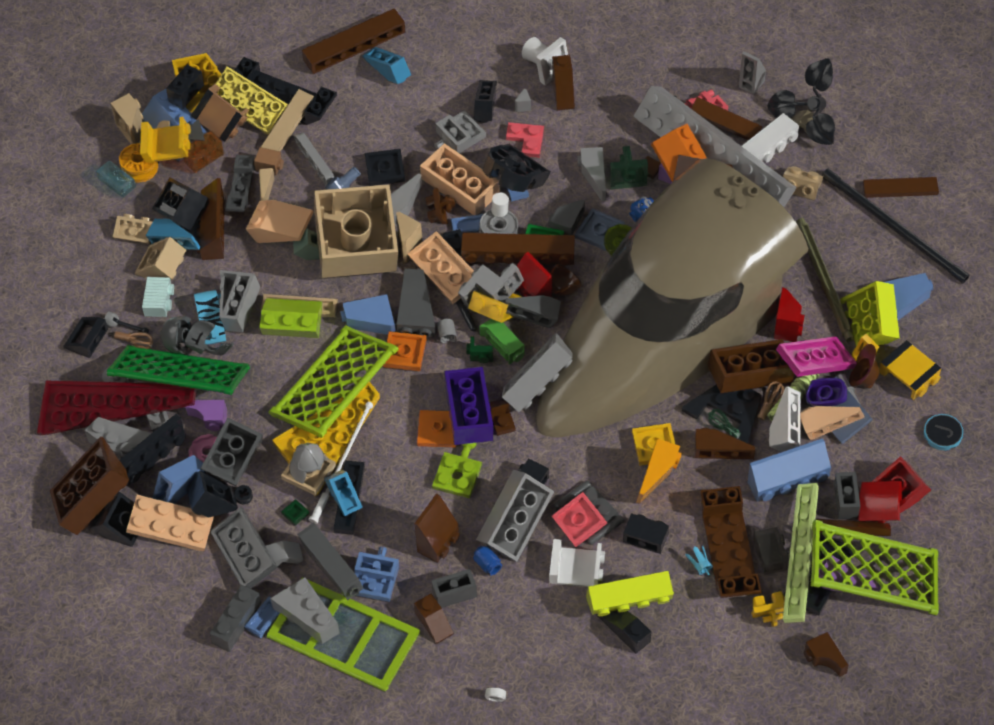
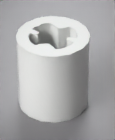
[491,193,509,217]

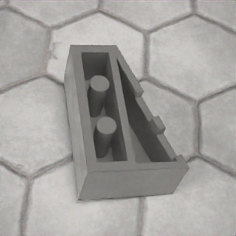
[220,270,260,333]

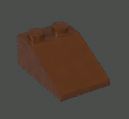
[414,493,460,563]

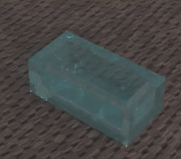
[96,160,136,198]

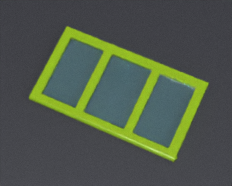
[266,577,420,692]

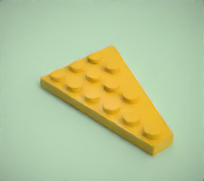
[272,381,380,497]

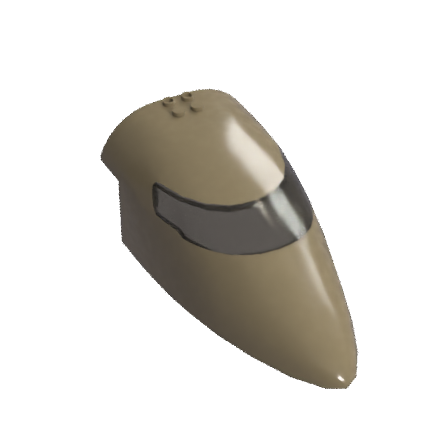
[536,158,808,438]

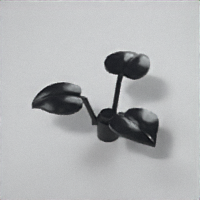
[767,58,835,145]

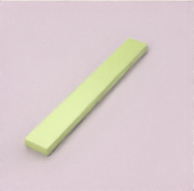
[783,483,819,623]

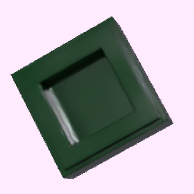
[281,499,309,526]

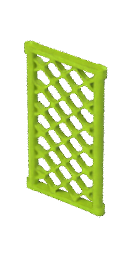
[268,325,399,438]
[811,519,939,615]

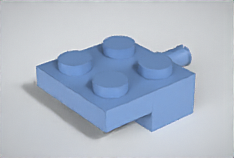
[354,546,399,602]

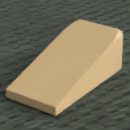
[259,168,274,201]

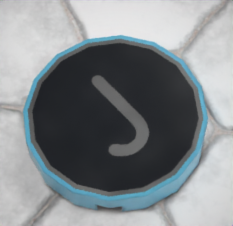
[924,414,963,451]

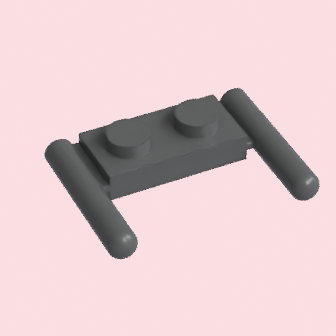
[554,481,624,545]

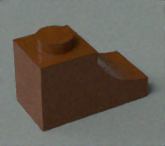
[804,632,849,677]

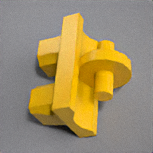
[751,591,785,627]

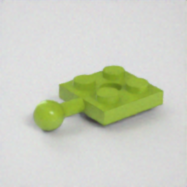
[432,443,482,499]

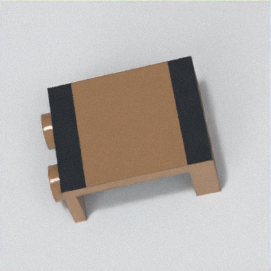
[191,84,249,142]

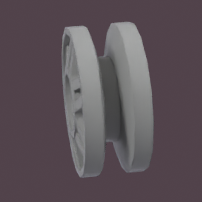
[479,210,518,234]

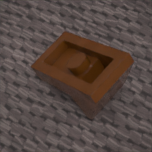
[489,399,516,436]

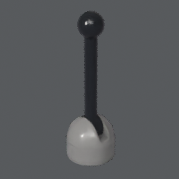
[105,311,149,333]

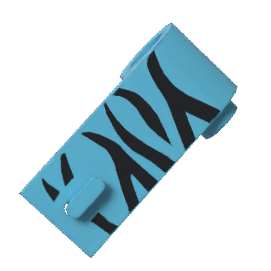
[194,290,226,345]

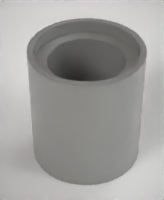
[437,319,457,344]

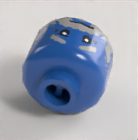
[629,196,654,222]

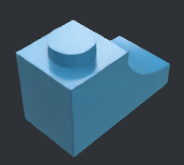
[324,470,363,516]

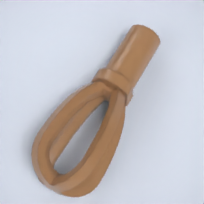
[114,331,153,349]
[757,381,785,421]

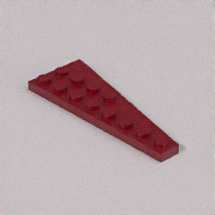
[37,380,197,435]

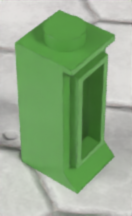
[479,319,525,365]

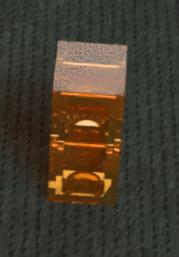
[184,131,224,173]

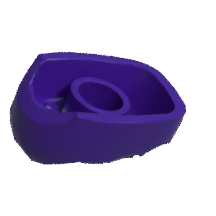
[806,378,847,407]

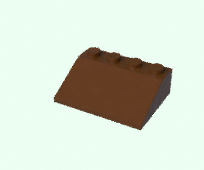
[50,436,129,535]

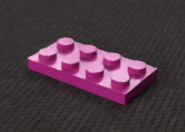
[776,336,857,377]

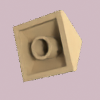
[396,212,423,263]

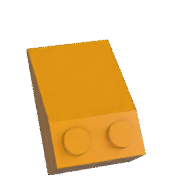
[636,439,682,504]

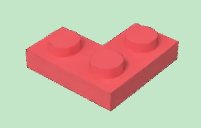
[506,122,544,158]

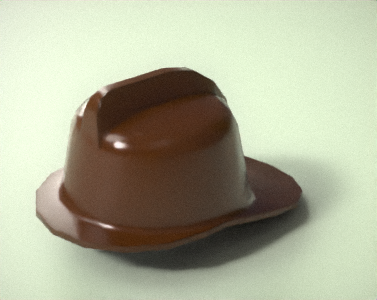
[849,344,880,388]

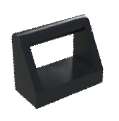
[63,317,108,358]

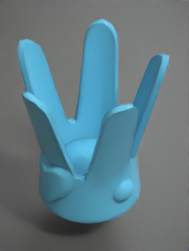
[685,546,713,575]

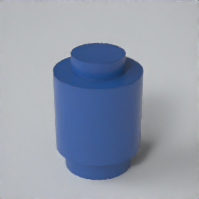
[473,546,502,576]

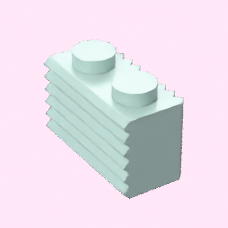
[142,277,174,317]

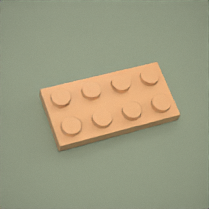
[408,231,474,304]
[126,495,214,551]

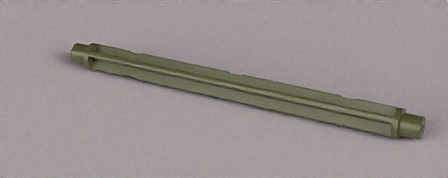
[797,218,854,342]

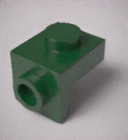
[466,336,493,363]

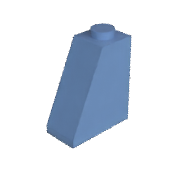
[884,273,933,320]
[340,294,395,335]
[153,455,205,504]

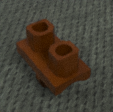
[425,188,456,224]

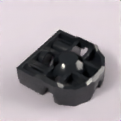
[482,143,551,192]

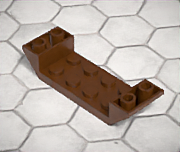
[700,486,761,598]

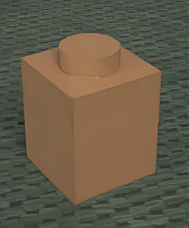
[254,147,284,176]

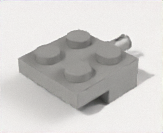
[434,110,486,153]

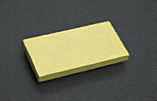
[216,67,288,135]

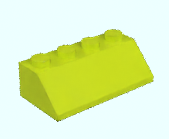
[586,571,674,616]

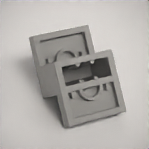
[458,263,524,307]

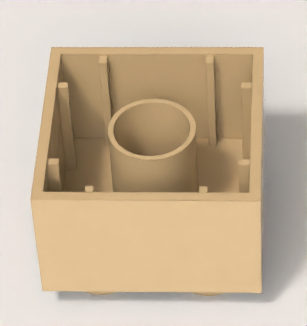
[314,185,398,278]

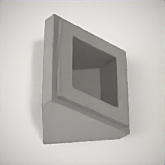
[515,89,531,112]

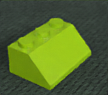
[260,298,323,338]

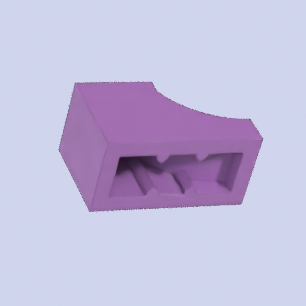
[185,400,227,431]

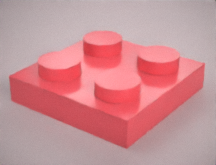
[552,492,607,547]

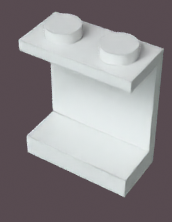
[549,539,605,587]

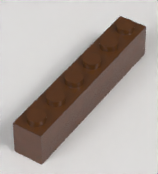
[302,8,406,74]
[461,233,575,265]

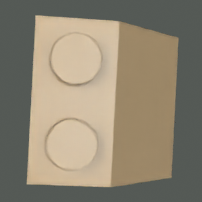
[111,93,144,144]
[135,237,186,280]

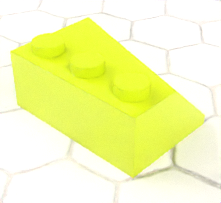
[840,281,900,346]

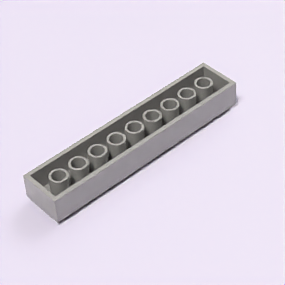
[633,86,797,207]

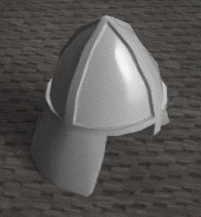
[289,443,329,484]

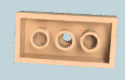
[420,143,500,215]

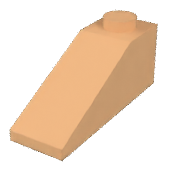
[800,406,865,440]

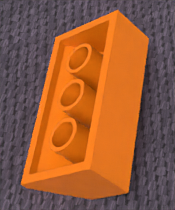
[651,124,707,182]

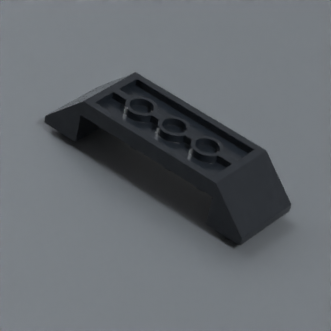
[234,57,337,125]

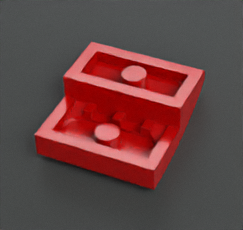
[859,481,902,521]

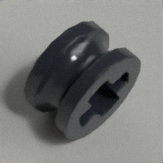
[234,485,253,505]

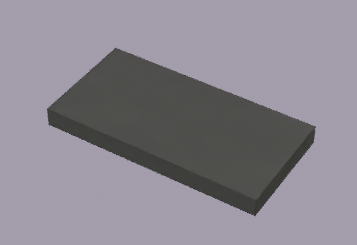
[210,507,278,589]

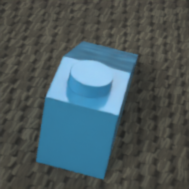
[362,47,411,84]
[146,218,200,250]

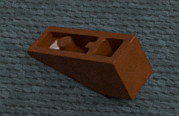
[695,428,755,460]

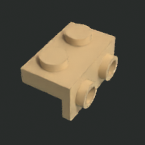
[783,166,823,200]

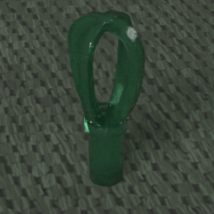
[708,409,741,439]

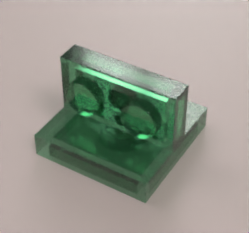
[610,146,648,190]

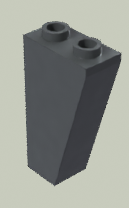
[397,268,436,338]

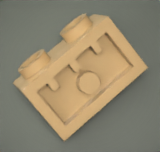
[113,214,153,244]

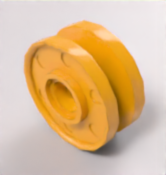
[119,143,159,183]

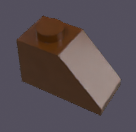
[414,593,454,644]

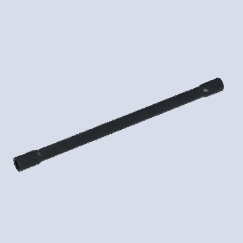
[822,168,970,284]

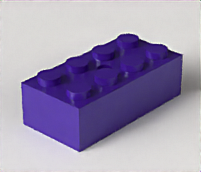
[444,367,493,445]

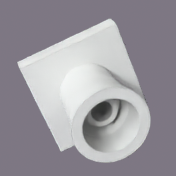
[522,37,568,86]

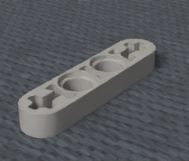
[294,132,335,186]

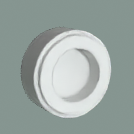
[485,688,506,702]

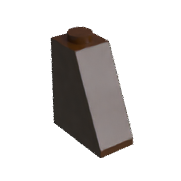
[552,55,575,111]

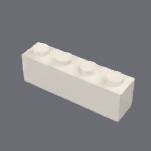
[742,113,799,163]

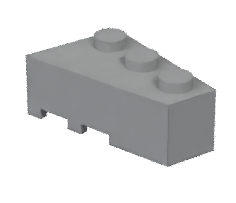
[85,417,152,460]
[270,577,339,644]

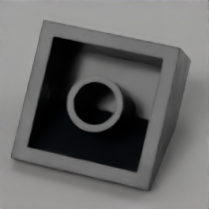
[186,471,238,518]
[90,492,138,547]

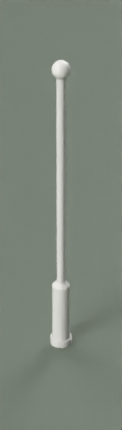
[308,402,373,524]

